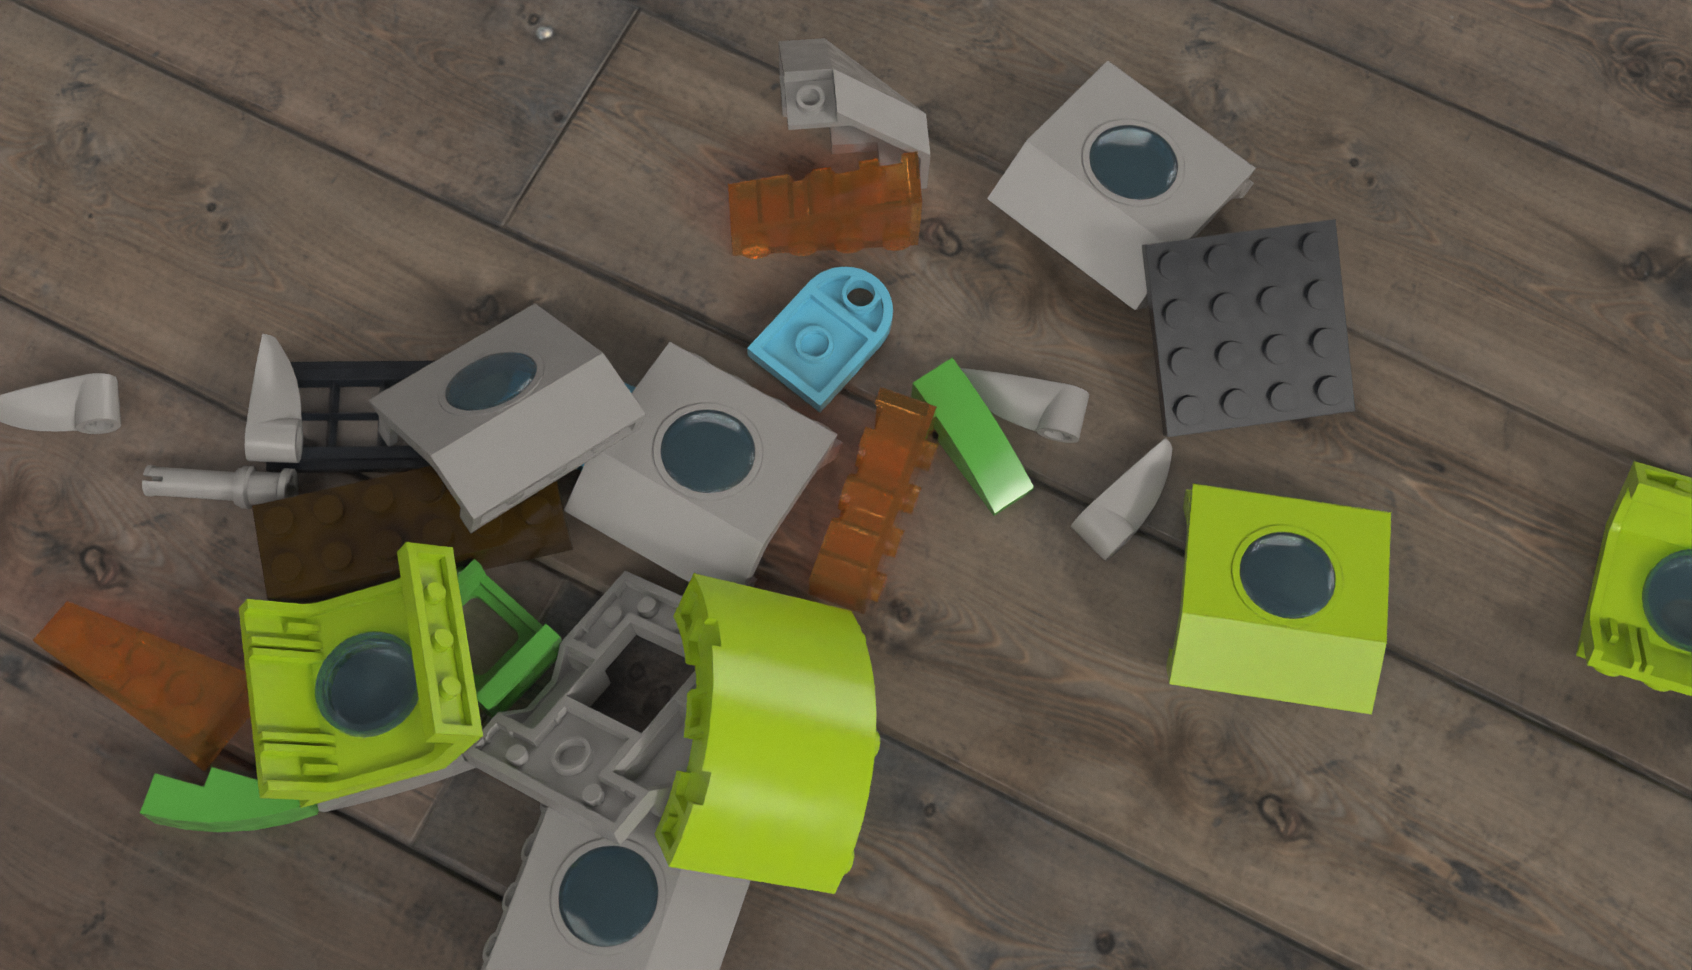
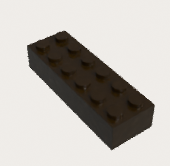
[252,466,573,604]

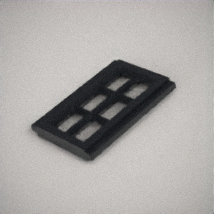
[266,360,436,473]

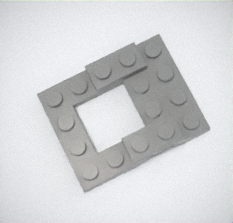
[463,571,696,845]

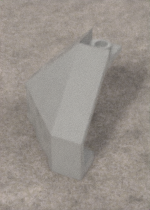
[778,38,930,192]

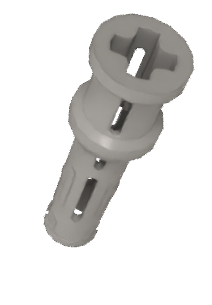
[142,465,299,509]

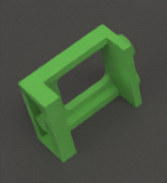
[456,559,562,719]

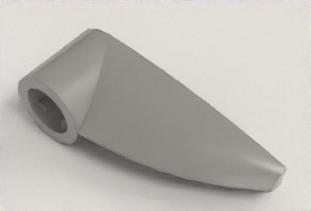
[245,334,303,463]
[960,368,1089,443]
[0,373,121,434]
[1071,438,1173,561]

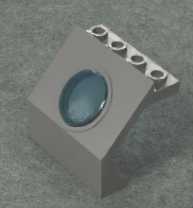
[987,61,1256,310]
[368,303,646,533]
[564,342,843,587]
[481,802,751,970]

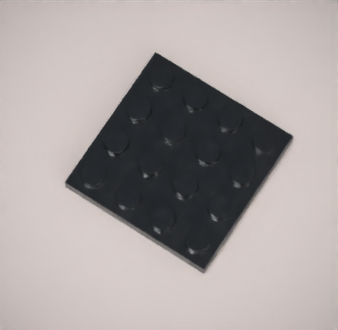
[1142,219,1355,437]

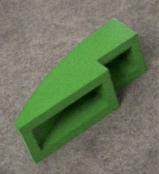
[911,358,1034,516]
[140,767,319,832]

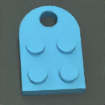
[747,267,893,413]

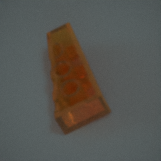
[728,151,923,259]
[809,387,939,614]
[32,601,251,771]

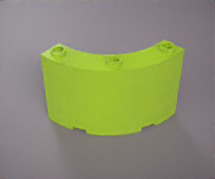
[654,573,880,894]

